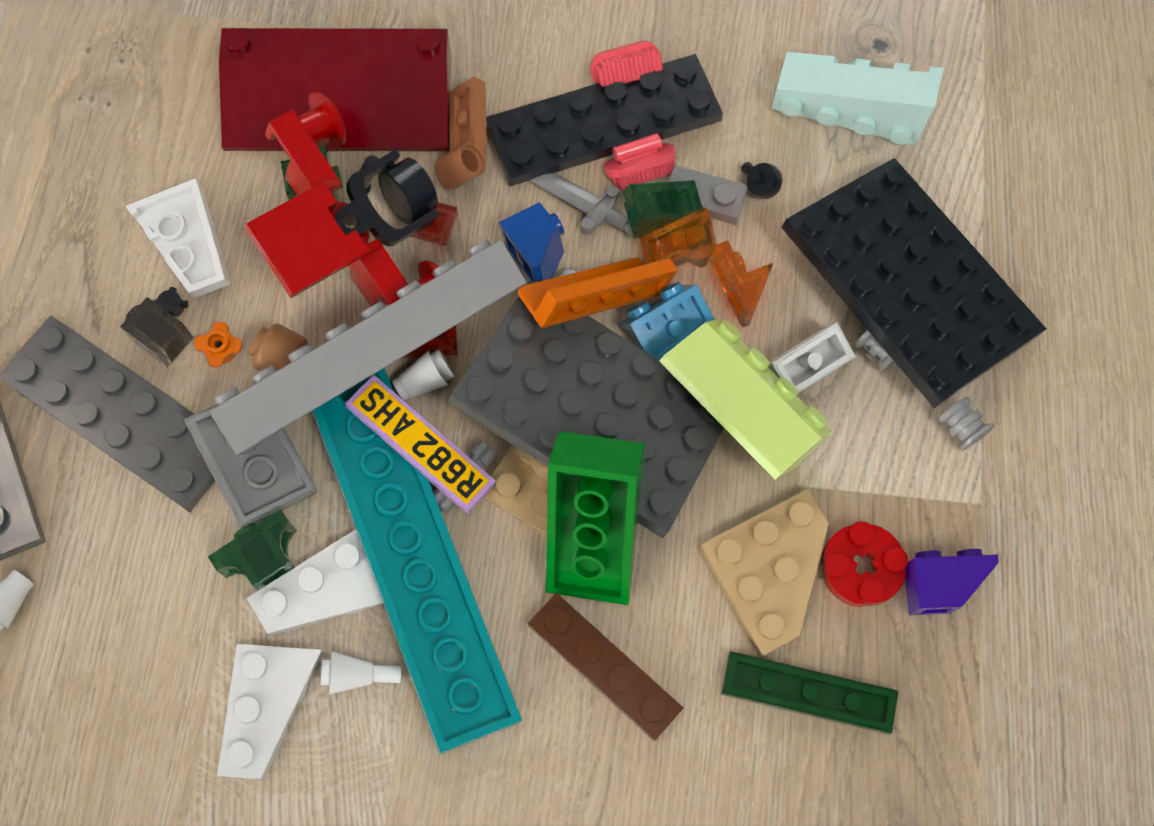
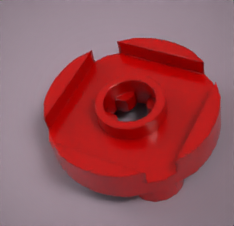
[821,521,908,607]

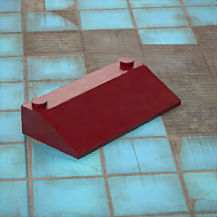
[219,28,451,151]

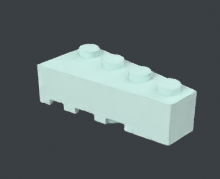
[771,51,944,146]

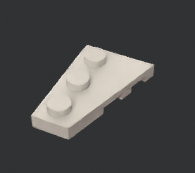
[125,178,231,298]
[246,530,383,636]
[217,644,325,780]

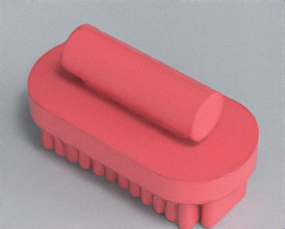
[590,40,663,87]
[604,133,676,190]

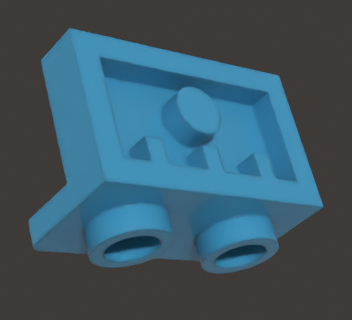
[620,282,715,360]

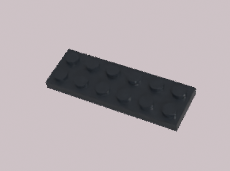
[486,54,723,187]

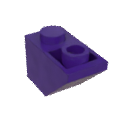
[905,549,999,616]

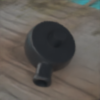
[741,162,783,199]

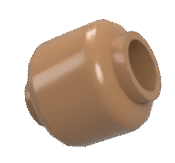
[248,323,308,372]

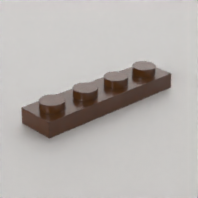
[528,593,684,742]

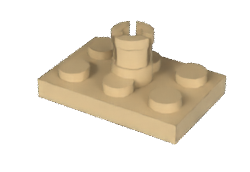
[483,444,548,537]

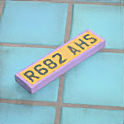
[345,375,496,514]

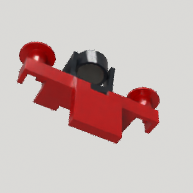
[244,92,440,307]

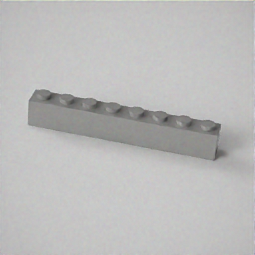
[209,239,527,455]

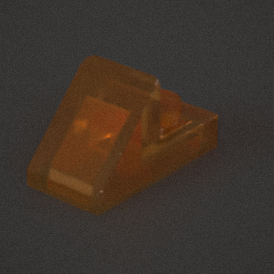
[640,207,717,268]
[710,240,773,328]

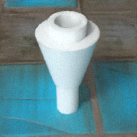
[321,651,401,694]

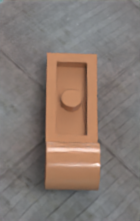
[434,77,487,190]

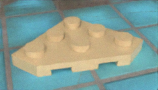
[699,489,829,658]

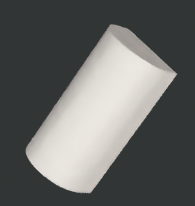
[768,322,855,393]

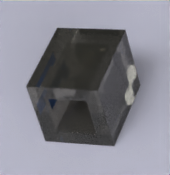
[120,297,194,368]

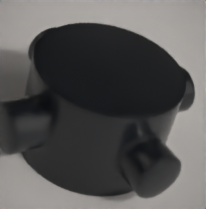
[153,287,189,321]

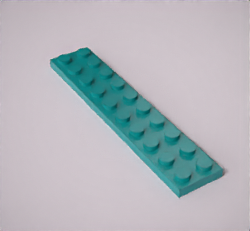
[312,368,522,755]

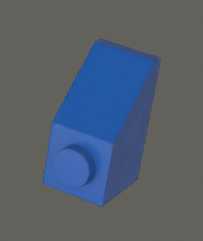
[498,202,564,283]

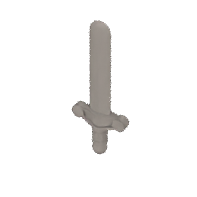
[530,173,640,235]

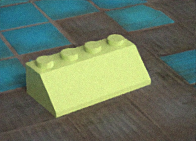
[660,319,833,480]

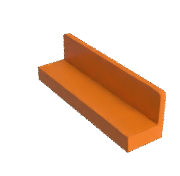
[517,257,678,329]

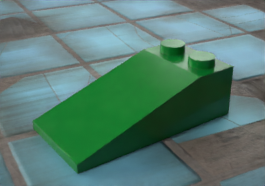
[546,431,645,605]

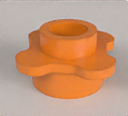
[194,322,242,368]

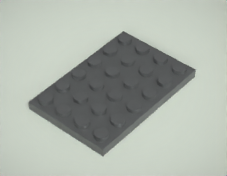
[447,279,724,538]

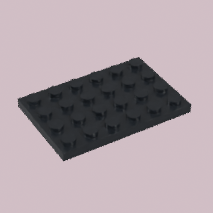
[781,158,1047,408]

